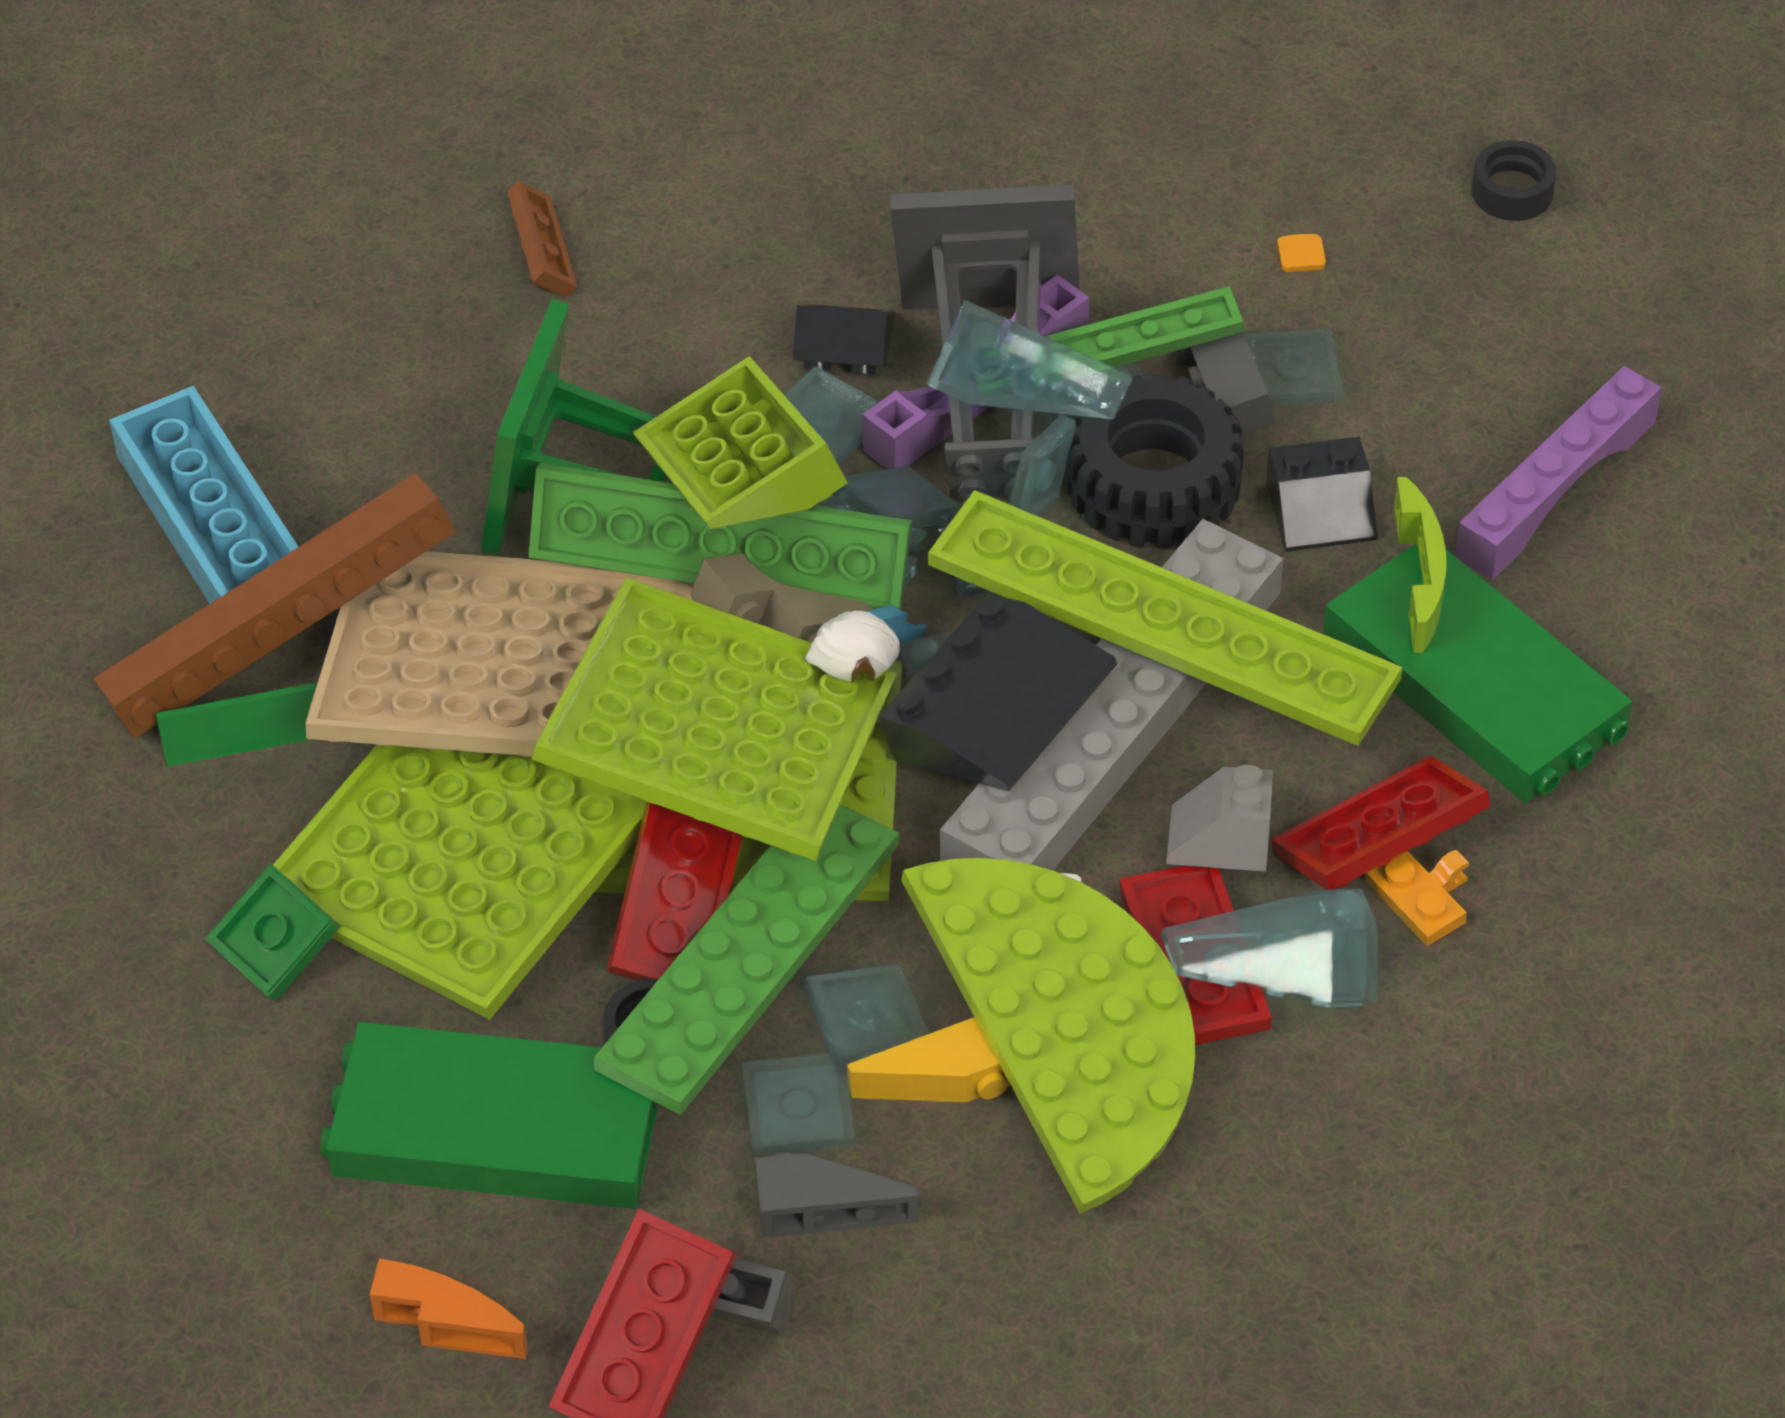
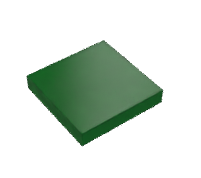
[205,863,341,1001]

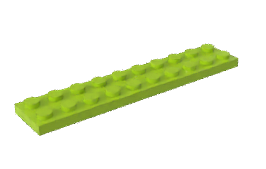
[928,490,1402,746]

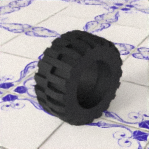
[1066,374,1244,548]

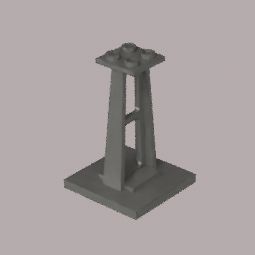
[890,185,1080,501]

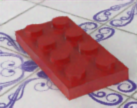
[1271,755,1491,892]
[606,802,743,981]
[1119,866,1272,1045]
[548,1208,738,1418]

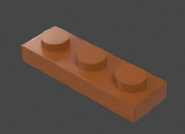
[507,181,578,297]

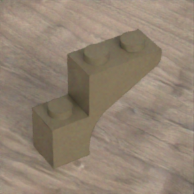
[690,553,873,643]

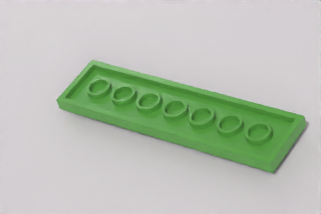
[529,463,912,610]
[594,805,899,1115]

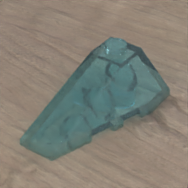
[926,300,1134,420]
[1161,889,1378,1008]

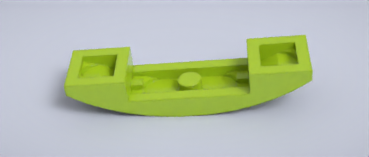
[1394,477,1446,653]

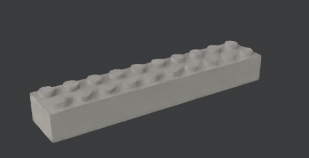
[940,519,1284,870]

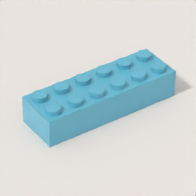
[109,386,298,604]

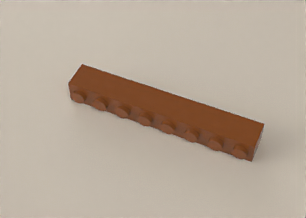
[93,472,456,739]

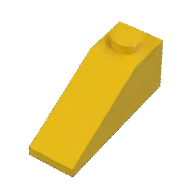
[847,1017,1011,1102]

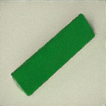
[156,682,318,767]

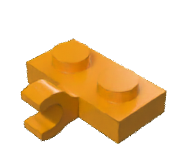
[1365,850,1469,946]

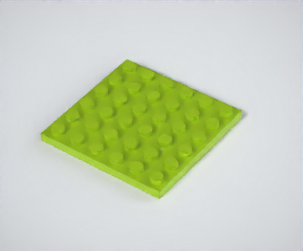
[532,577,897,861]
[273,745,647,1020]

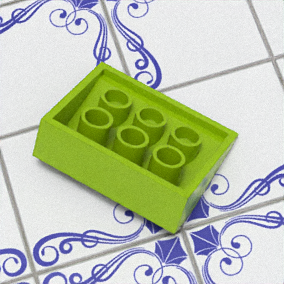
[633,356,848,529]

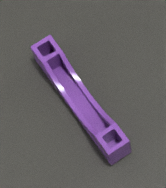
[862,274,1089,475]
[1455,366,1662,580]

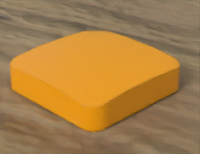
[1277,234,1326,272]

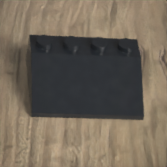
[878,593,1117,791]

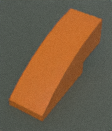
[369,1258,528,1359]

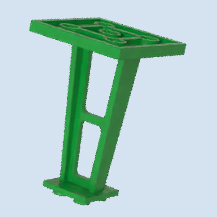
[481,299,666,555]

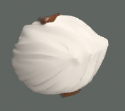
[805,611,900,682]

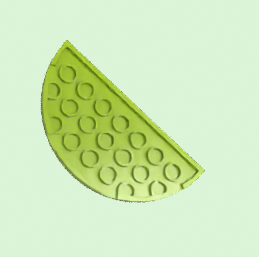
[901,858,1195,1214]

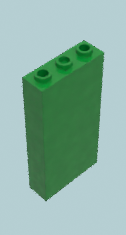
[1323,543,1633,804]
[320,1022,659,1210]

